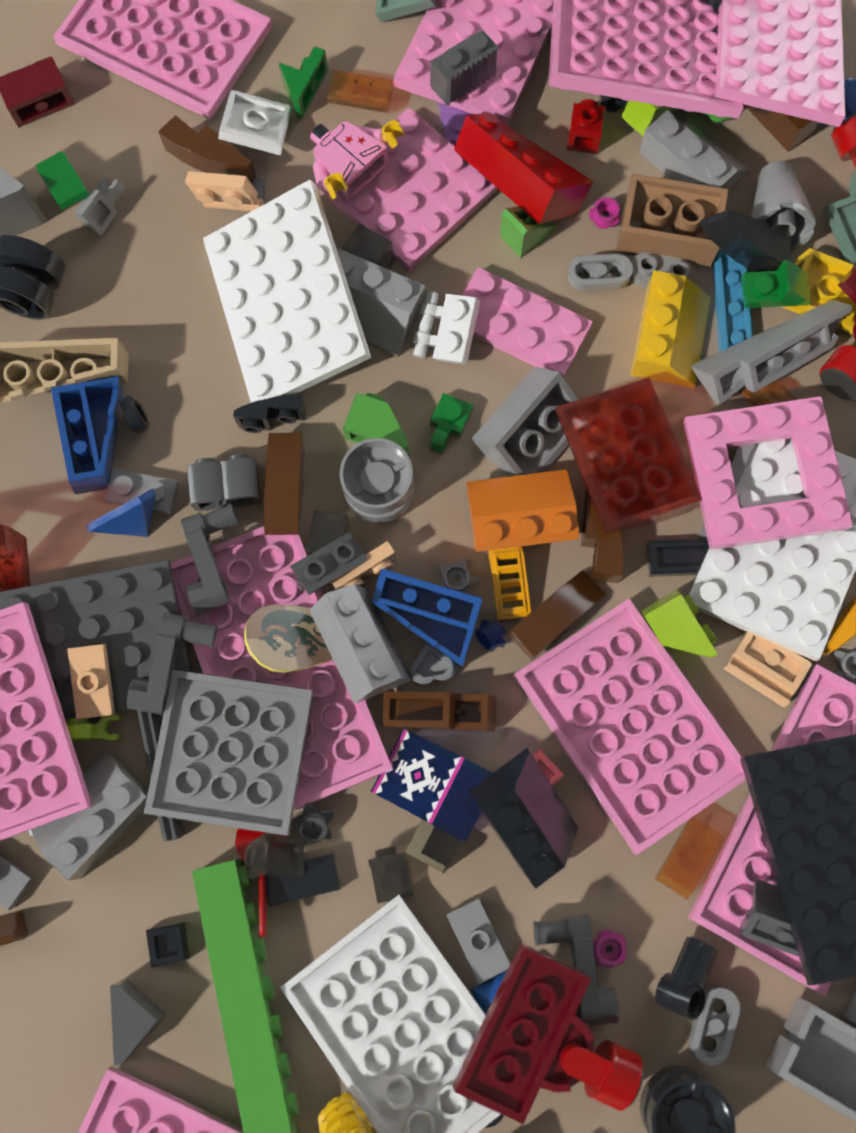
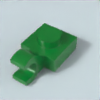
[430,393,473,454]

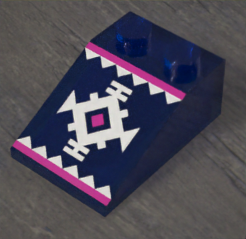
[371,729,492,842]

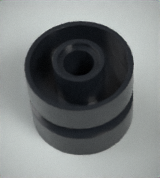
[0,235,66,320]
[640,1066,735,1133]

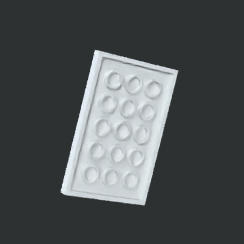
[203,180,371,403]
[689,438,856,661]
[280,894,500,1133]

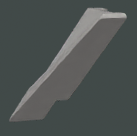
[692,300,852,404]

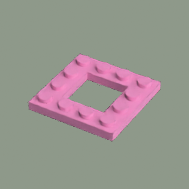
[683,396,853,550]

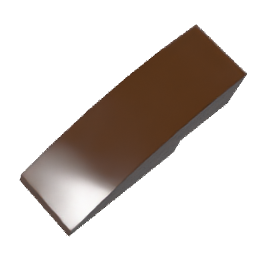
[158,115,256,184]
[264,433,305,535]
[581,472,624,583]
[508,570,606,661]
[382,692,496,732]

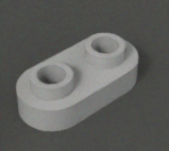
[630,252,694,288]
[567,254,633,291]
[689,986,740,1066]

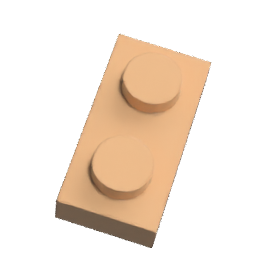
[331,541,396,590]

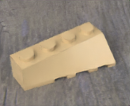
[0,338,129,404]

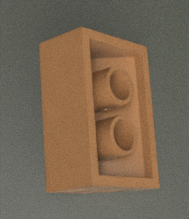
[616,173,728,267]

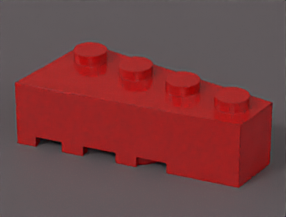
[454,112,594,224]

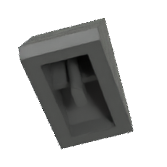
[110,980,166,1066]

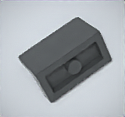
[741,879,799,957]

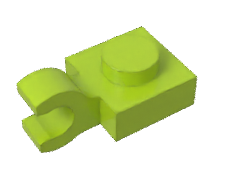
[67,714,123,742]

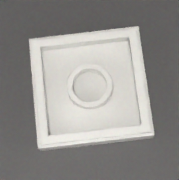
[218,90,292,155]

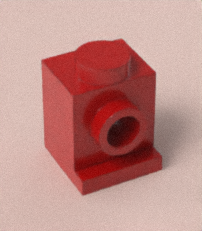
[567,99,605,154]

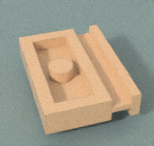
[185,171,264,212]
[723,631,813,708]

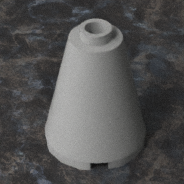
[751,161,816,251]

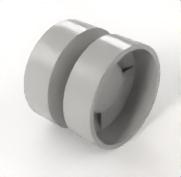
[340,438,414,524]

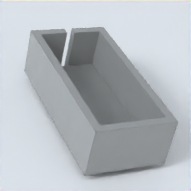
[765,997,856,1122]

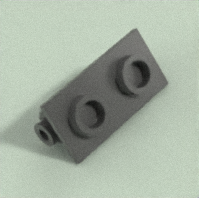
[290,532,368,595]

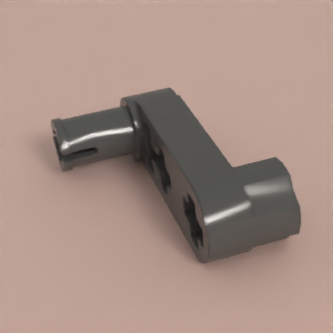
[181,504,239,616]
[127,613,218,715]
[533,914,619,1026]

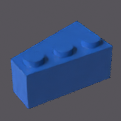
[51,376,124,495]
[371,569,483,667]

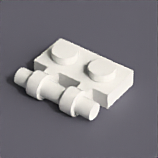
[413,291,480,365]

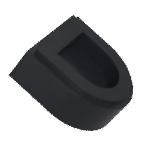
[118,395,149,434]

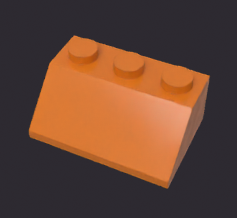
[466,469,580,552]

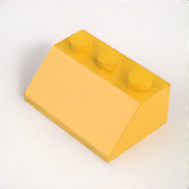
[630,270,711,388]

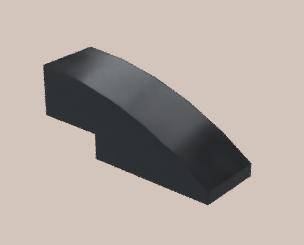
[700,210,791,272]

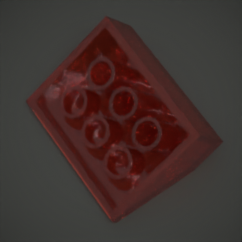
[555,377,702,534]

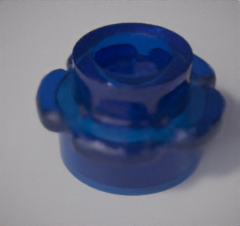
[475,619,506,652]

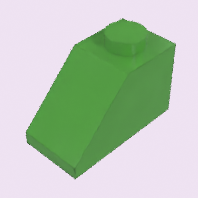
[343,393,409,456]

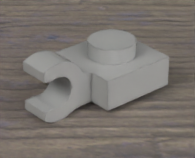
[74,176,125,236]

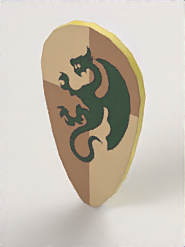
[244,604,333,673]

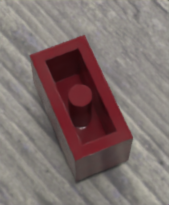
[0,56,75,128]

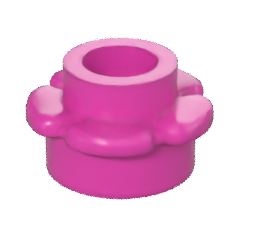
[589,197,620,229]
[593,930,627,968]

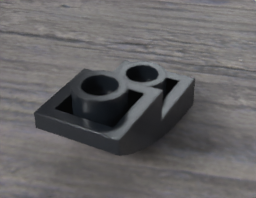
[233,396,306,433]

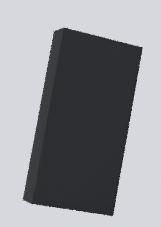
[647,539,709,577]
[266,853,341,907]

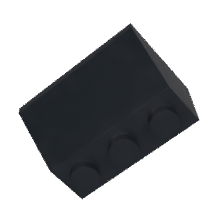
[467,748,578,889]

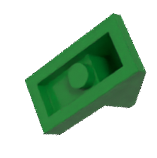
[279,46,329,119]
[36,151,90,210]
[741,260,811,309]

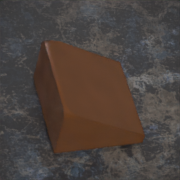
[0,911,28,946]

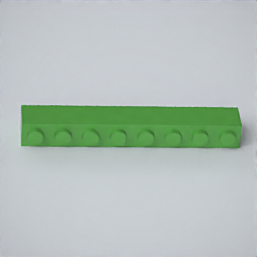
[192,859,304,1133]

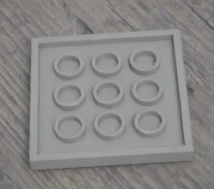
[144,670,314,836]

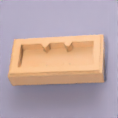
[67,643,115,719]

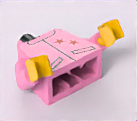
[310,120,405,203]

